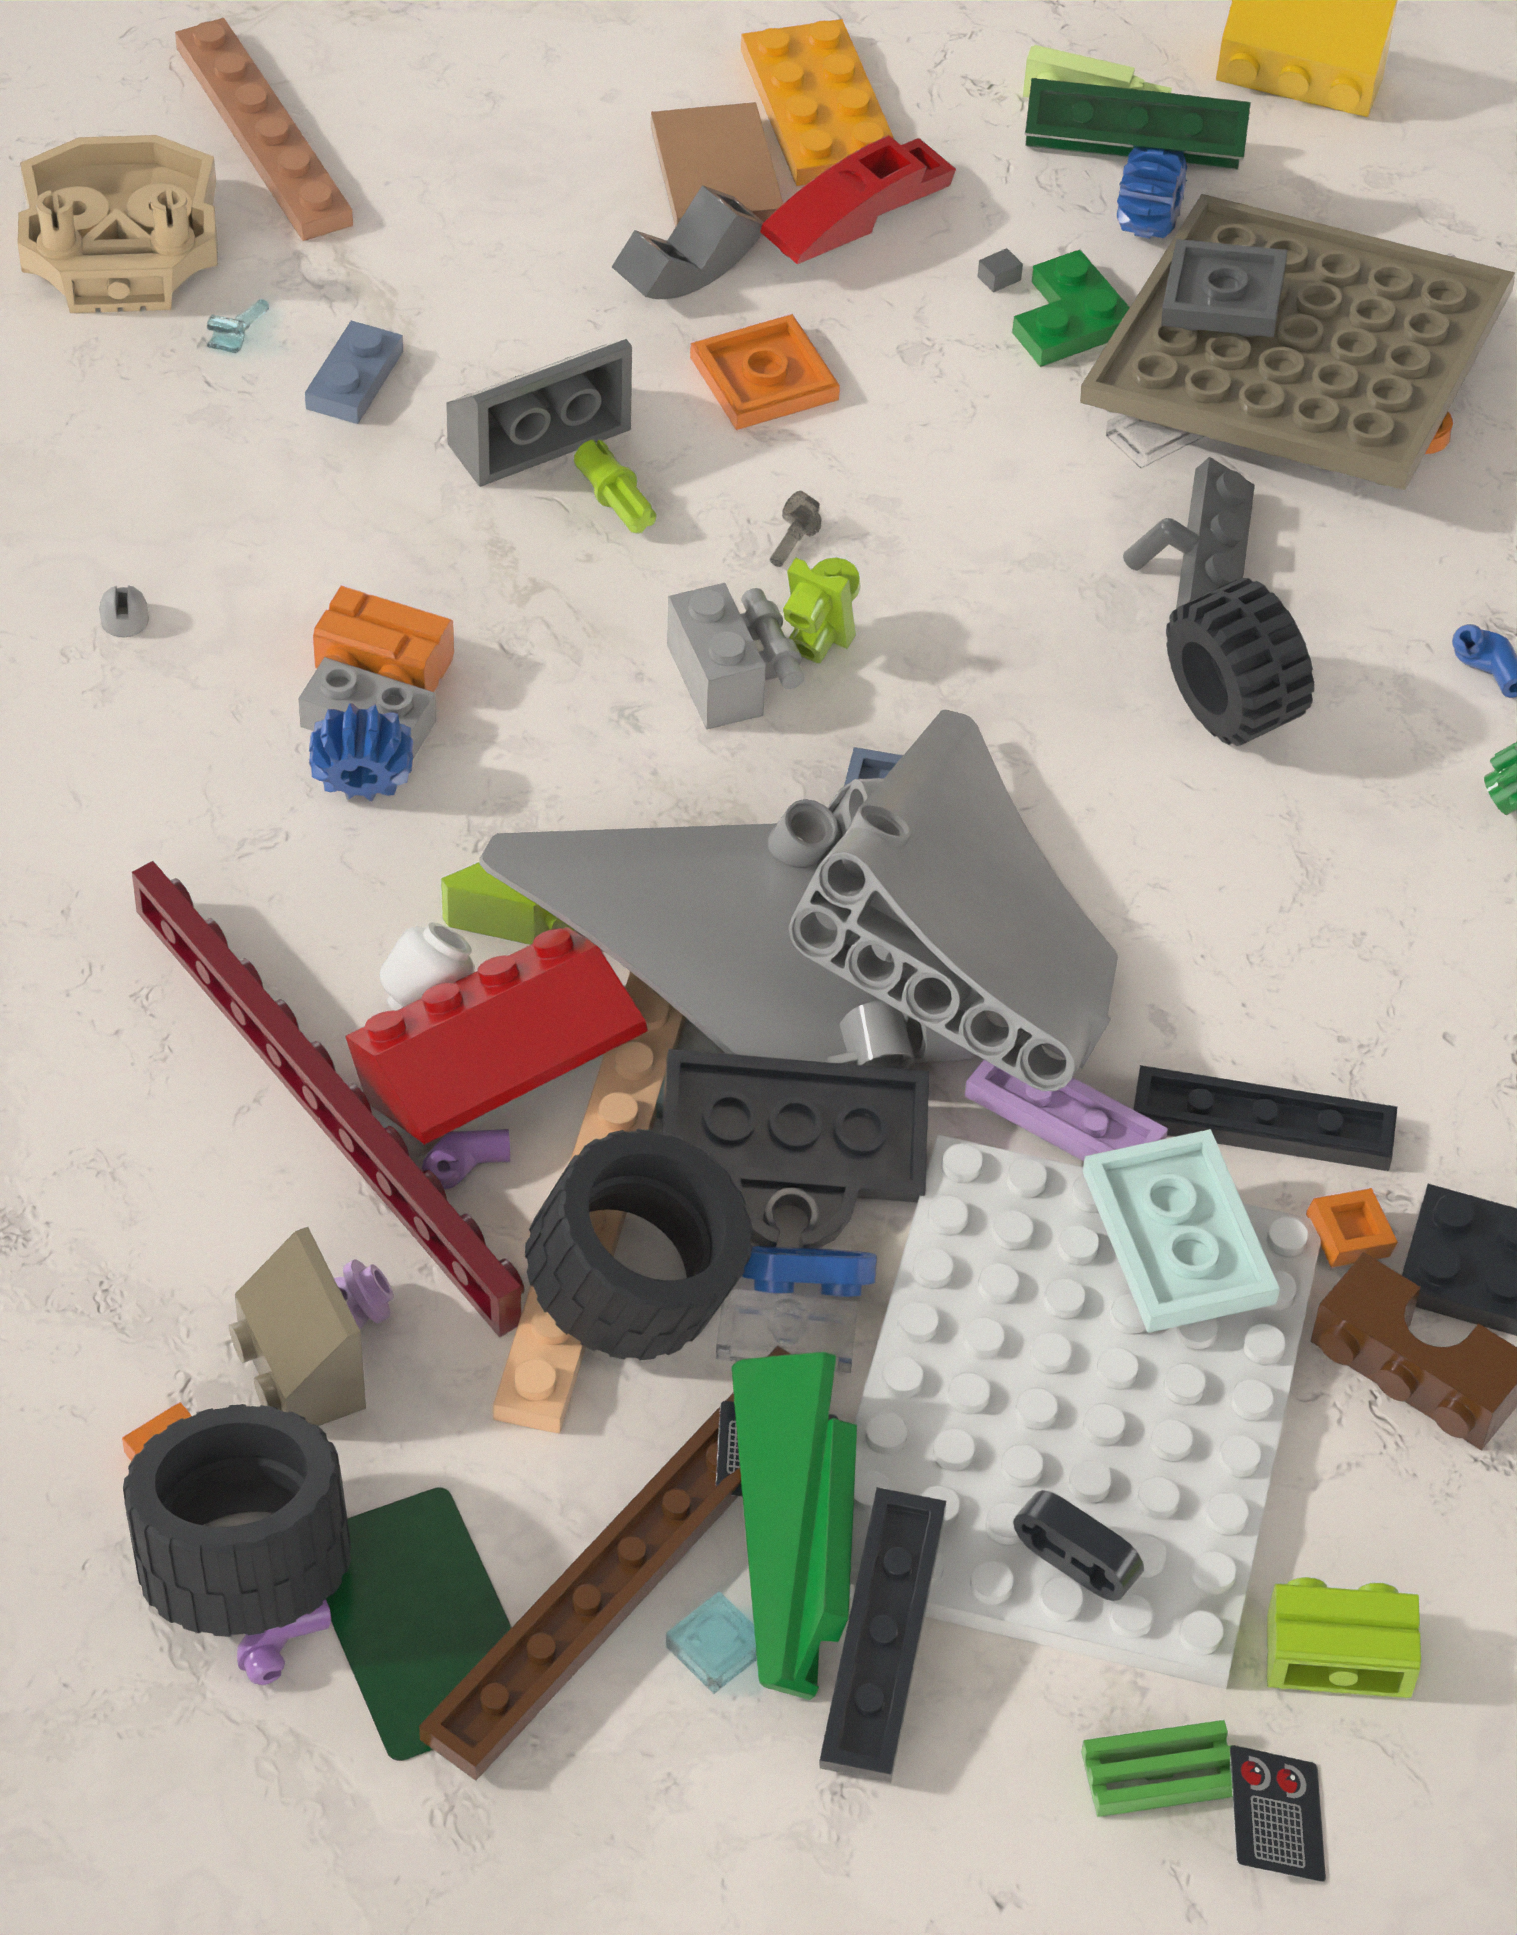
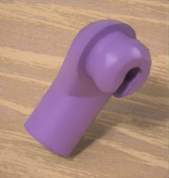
[422,1129,510,1190]
[237,1600,331,1685]

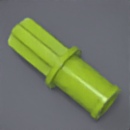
[574,439,657,534]

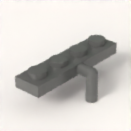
[1123,457,1255,609]

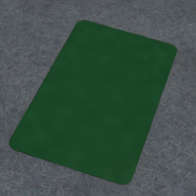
[325,1487,512,1761]

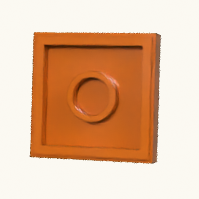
[690,314,840,430]

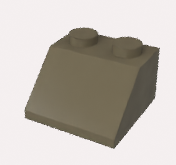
[229,1227,366,1426]

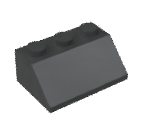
[446,339,632,487]

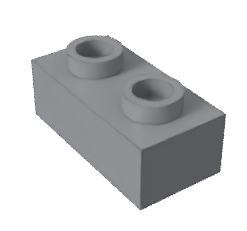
[298,657,436,759]

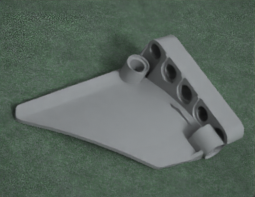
[789,710,1118,1091]
[480,778,975,1069]

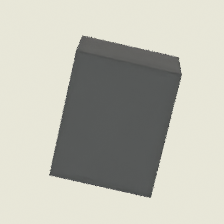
[977,248,1023,292]

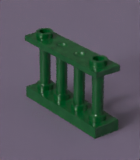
[1025,78,1251,170]

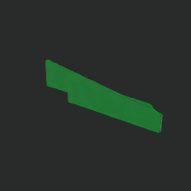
[731,1352,857,1700]

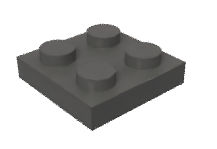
[1161,239,1288,337]

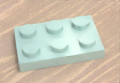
[1083,1129,1280,1333]

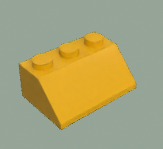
[1216,0,1398,117]

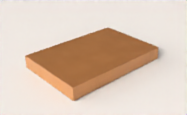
[650,102,783,227]

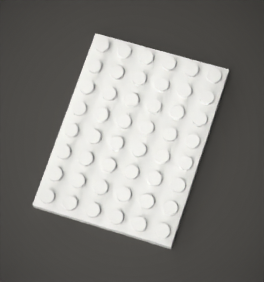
[849,1134,1321,1689]

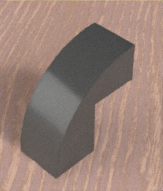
[612,185,764,299]

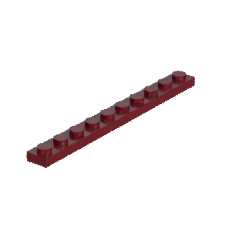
[131,861,525,1338]

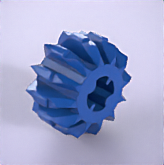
[1116,148,1188,239]
[309,703,413,801]

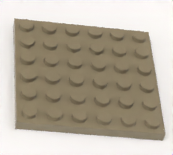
[1080,194,1515,490]

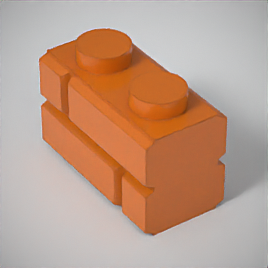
[313,586,454,692]

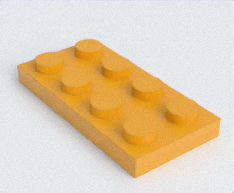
[741,19,895,186]

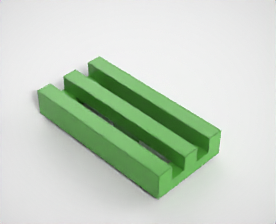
[1081,1720,1233,1817]

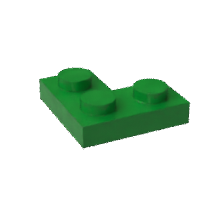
[1012,249,1130,367]

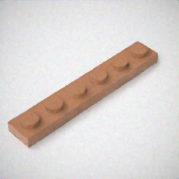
[175,18,353,241]

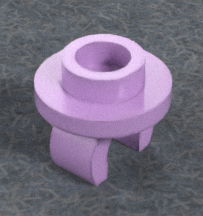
[334,1259,394,1329]

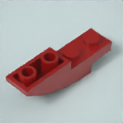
[760,135,956,264]

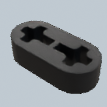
[1013,1490,1144,1601]

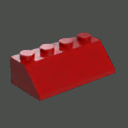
[345,927,648,1145]

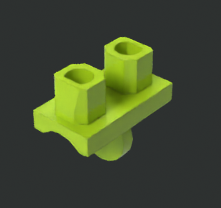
[783,557,861,663]

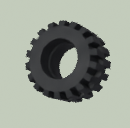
[1166,578,1314,746]

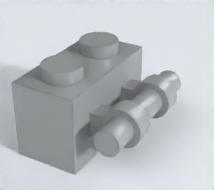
[667,583,804,730]

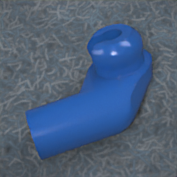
[1452,624,1517,698]

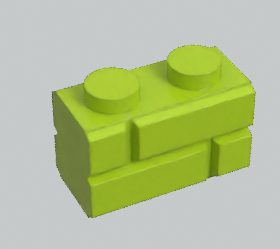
[1267,1577,1421,1698]

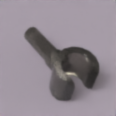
[769,491,822,567]

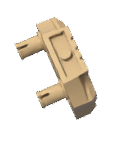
[17,135,218,313]

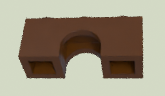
[1310,1252,1517,1451]

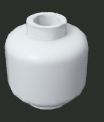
[379,922,475,1011]

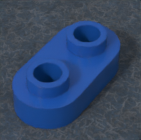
[742,1246,877,1297]

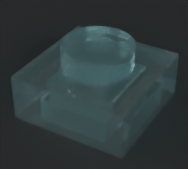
[666,1591,757,1694]

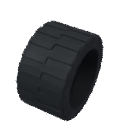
[525,1129,753,1361]
[123,1404,351,1637]

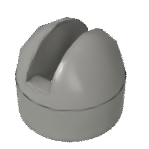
[99,585,149,637]

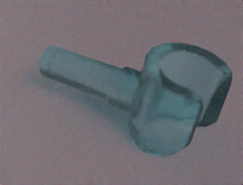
[207,299,269,353]

